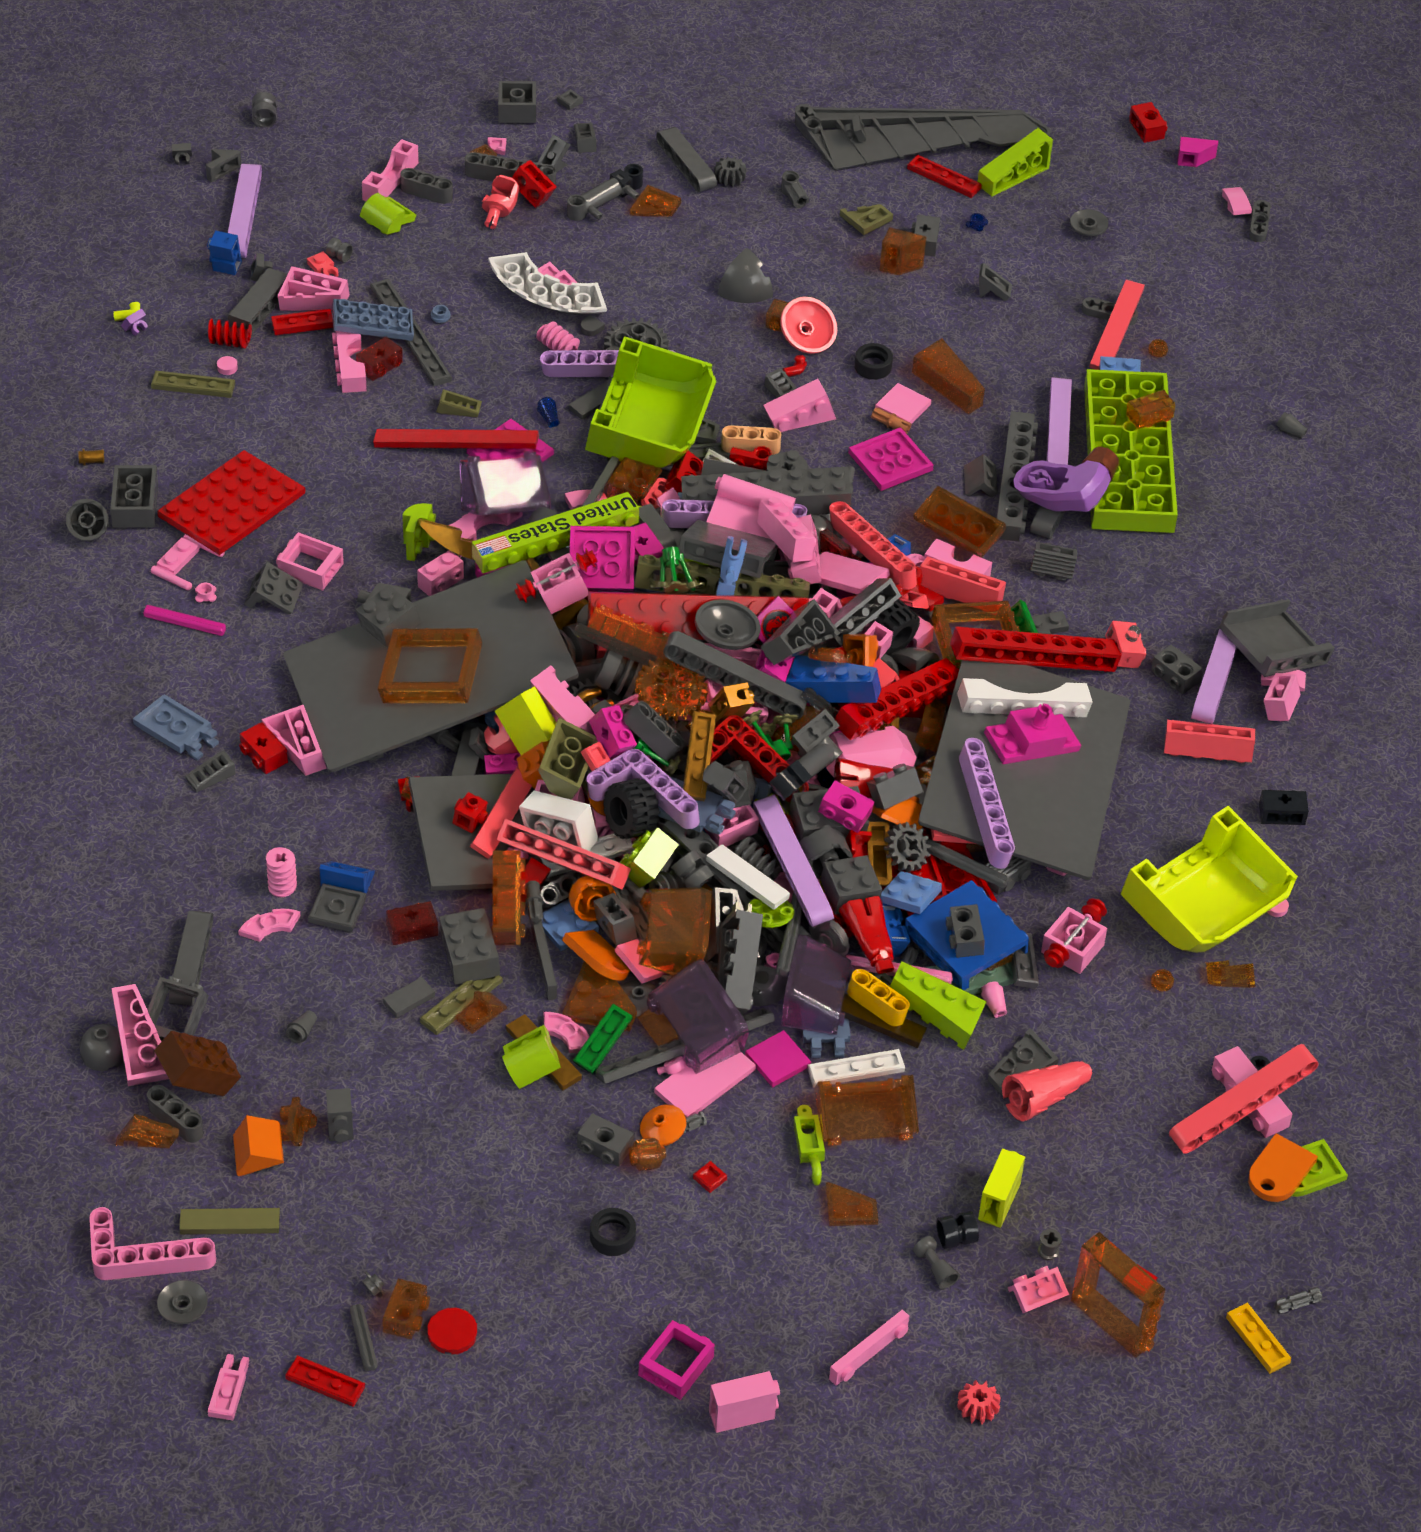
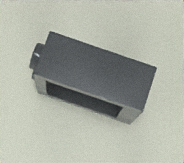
[148,976,209,1040]

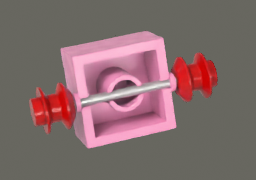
[514,548,598,614]
[1041,898,1107,974]

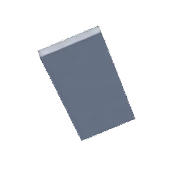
[332,299,414,341]

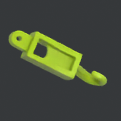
[794,1105,825,1186]

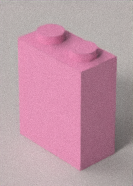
[709,1371,780,1433]

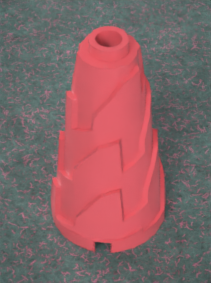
[1002,1061,1092,1121]

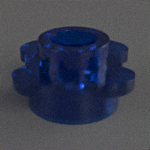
[966,213,988,231]

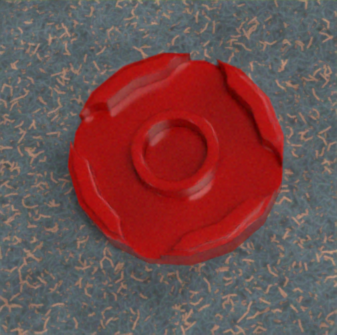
[428,1308,477,1355]

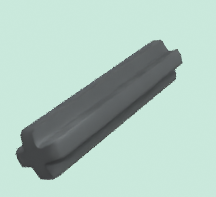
[350,1304,377,1371]

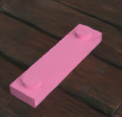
[829,1310,909,1386]

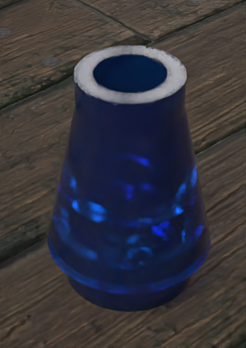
[537,397,560,428]

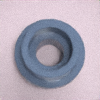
[431,305,450,323]

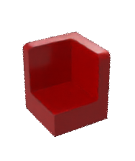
[845,830,872,857]

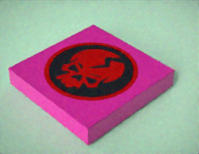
[757,595,794,644]

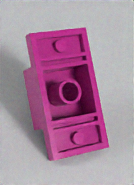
[984,703,1081,765]

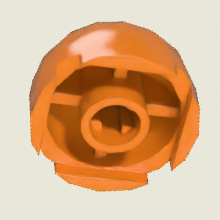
[569,875,616,922]

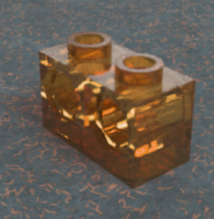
[382,1278,430,1340]

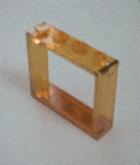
[931,601,1029,669]
[378,628,482,703]
[1071,1232,1166,1358]

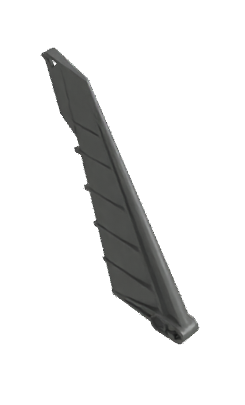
[795,104,1051,170]

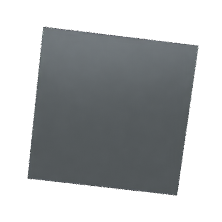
[408,774,564,891]

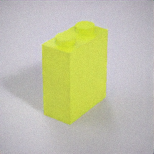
[495,686,556,755]
[978,1148,1025,1228]

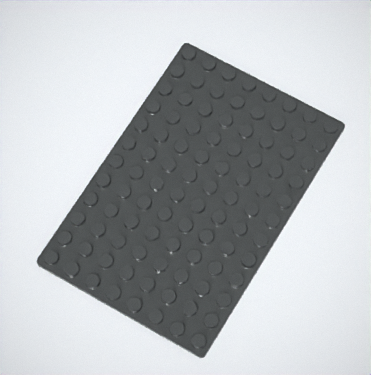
[283,560,579,772]
[918,660,1130,880]

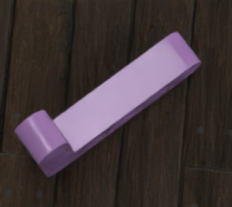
[587,749,700,829]

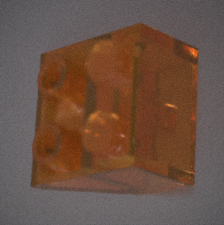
[880,227,927,275]
[607,457,662,502]

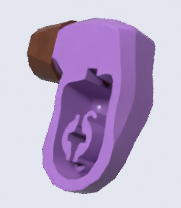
[1014,447,1119,512]

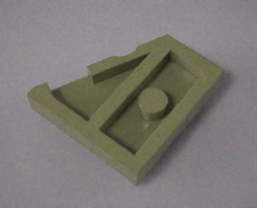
[840,204,893,235]

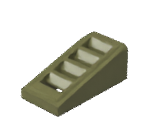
[436,389,482,417]

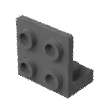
[244,562,303,614]

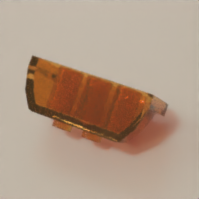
[913,486,1006,558]

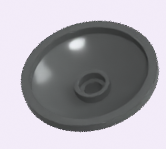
[695,599,761,650]

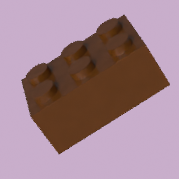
[154,1031,241,1096]

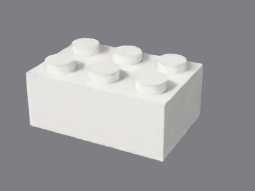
[519,790,599,851]

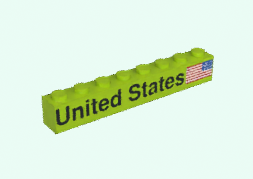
[472,492,639,573]

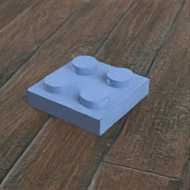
[880,871,942,914]
[542,899,599,951]

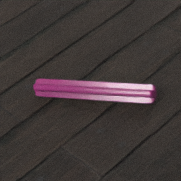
[144,605,226,636]

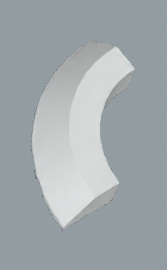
[488,252,607,314]

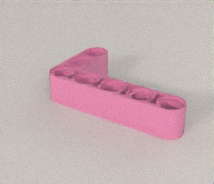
[90,1207,216,1280]

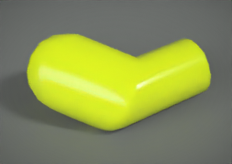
[113,302,140,321]

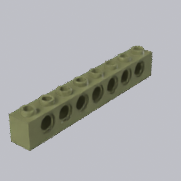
[634,554,810,598]

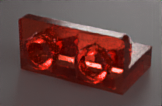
[820,529,861,561]

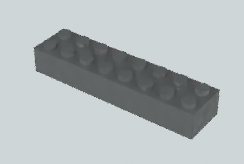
[681,467,851,515]

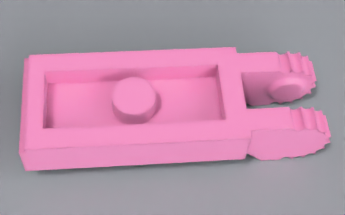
[208,1354,249,1421]

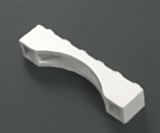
[957,678,1093,717]

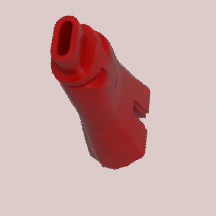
[834,758,893,798]
[839,896,894,974]

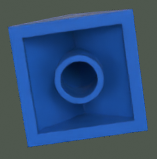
[320,861,375,894]

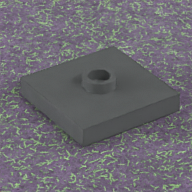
[308,884,367,932]

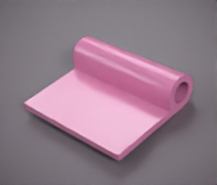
[706,474,796,550]

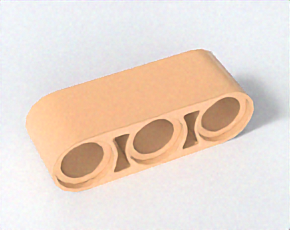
[721,425,781,455]

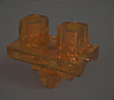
[280,1097,318,1146]

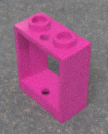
[638,1320,715,1400]

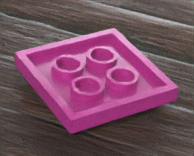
[467,419,554,484]
[848,427,933,491]
[570,526,635,591]

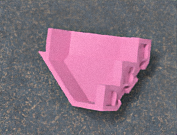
[826,726,917,801]

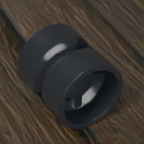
[936,1211,979,1249]

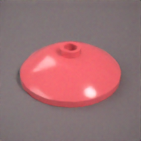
[780,297,837,354]

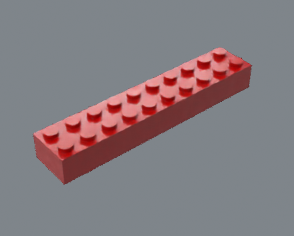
[587,592,809,641]

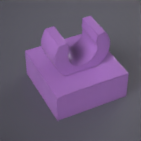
[121,309,148,335]

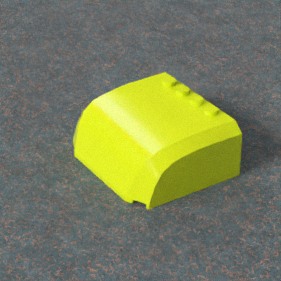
[1121,806,1298,953]

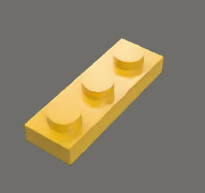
[1226,1302,1291,1374]

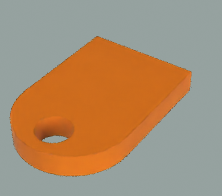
[562,930,631,981]
[1248,1133,1318,1202]

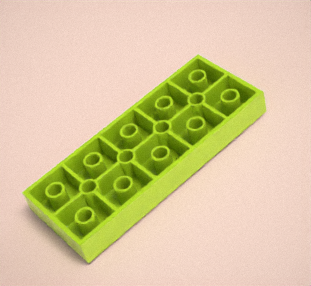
[1084,369,1178,533]

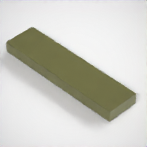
[151,371,235,398]
[420,975,503,1035]
[179,1208,280,1234]

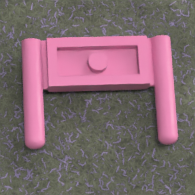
[151,534,225,590]

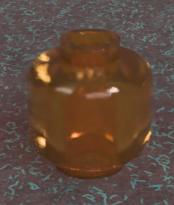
[629,1138,666,1171]

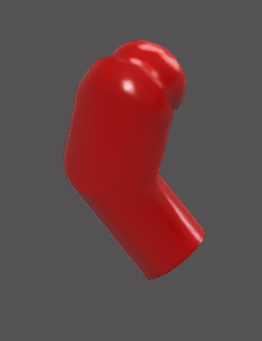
[782,355,807,377]

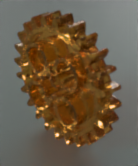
[635,657,708,721]

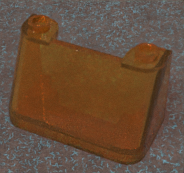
[636,887,712,981]
[814,1075,919,1146]

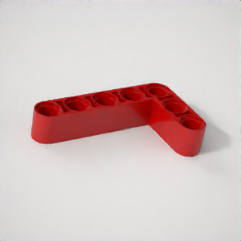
[710,715,809,803]

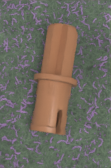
[871,408,912,434]

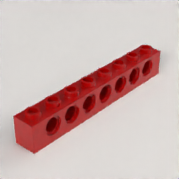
[950,626,1122,672]
[834,658,959,740]

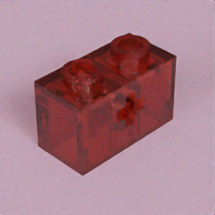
[356,337,403,381]
[386,901,438,945]

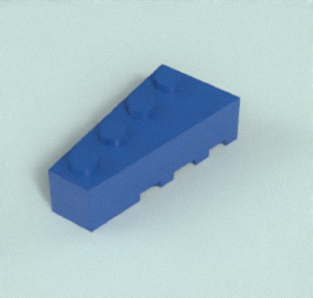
[786,655,881,703]

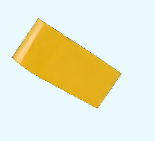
[847,969,910,1026]

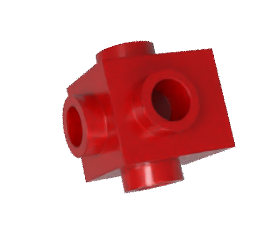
[452,792,488,833]

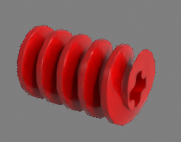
[208,318,252,349]

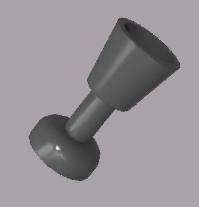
[913,1236,960,1290]

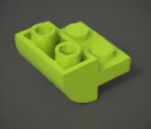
[360,193,417,235]
[403,503,436,561]
[502,1025,561,1089]

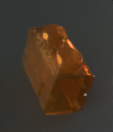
[1126,390,1176,429]

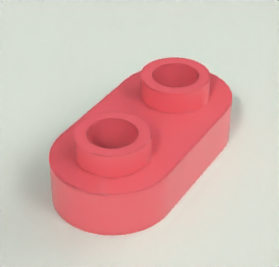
[641,478,668,509]

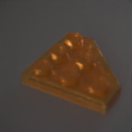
[562,961,637,1032]

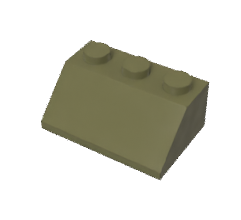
[538,718,598,800]

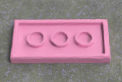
[818,551,890,595]
[654,1039,756,1117]

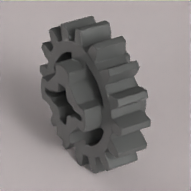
[884,822,931,872]

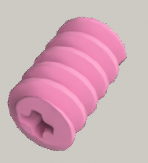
[536,321,580,351]
[266,847,297,897]

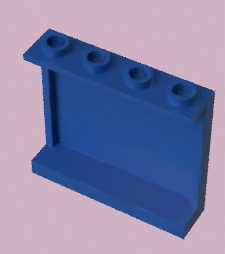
[906,880,1029,990]

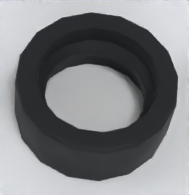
[855,343,893,380]
[590,1208,636,1256]

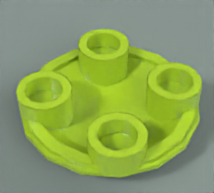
[750,899,795,928]

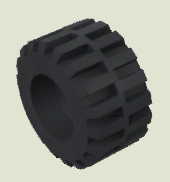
[868,599,920,655]
[603,778,660,839]

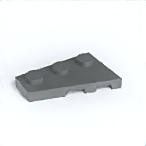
[988,1028,1059,1096]

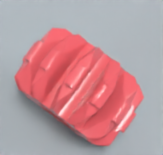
[957,1380,1001,1424]

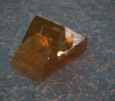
[456,991,507,1034]

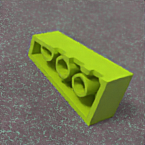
[977,128,1053,197]
[890,961,986,1050]

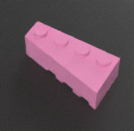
[112,984,169,1086]

